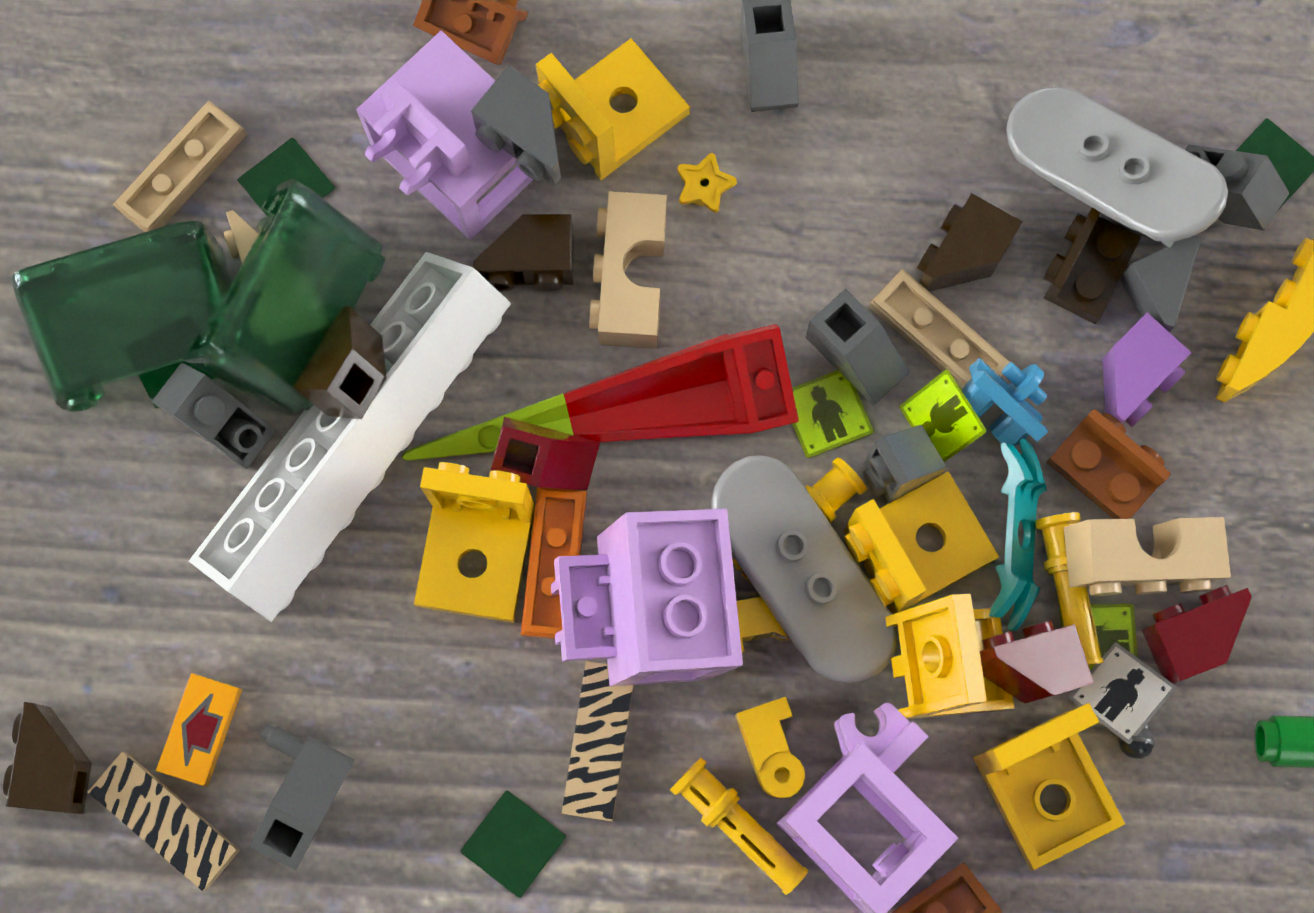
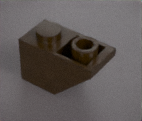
[917,193,1023,292]
[473,214,574,292]
[293,306,386,420]
[3,702,92,814]

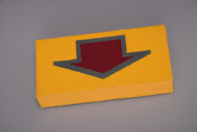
[156,673,243,787]

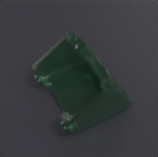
[183,179,386,415]
[11,221,252,412]

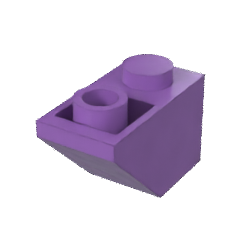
[1102,312,1191,427]

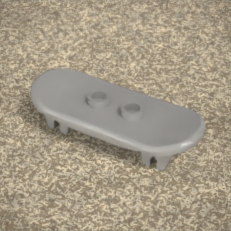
[1006,87,1228,248]
[711,455,898,683]

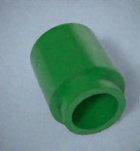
[1254,715,1314,768]

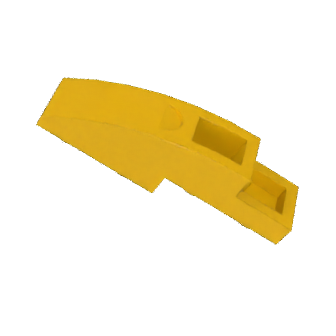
[1216,237,1314,403]

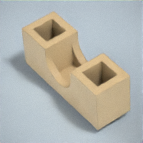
[589,191,667,349]
[1064,517,1231,596]

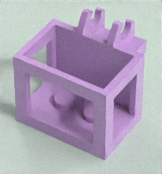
[356,31,533,240]
[551,509,743,687]
[776,703,958,913]

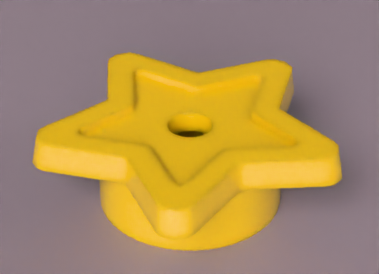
[676,153,737,213]

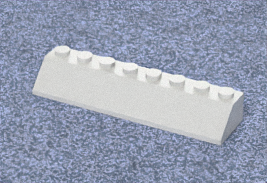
[189,252,511,622]

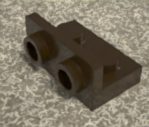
[1043,207,1141,324]

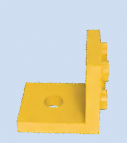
[536,38,690,180]
[414,462,535,623]
[844,471,999,614]
[885,594,1014,719]
[973,703,1125,870]

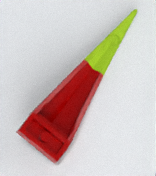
[402,324,799,461]

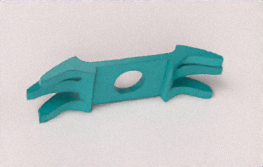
[989,438,1047,631]

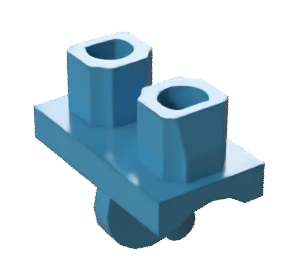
[961,357,1048,447]

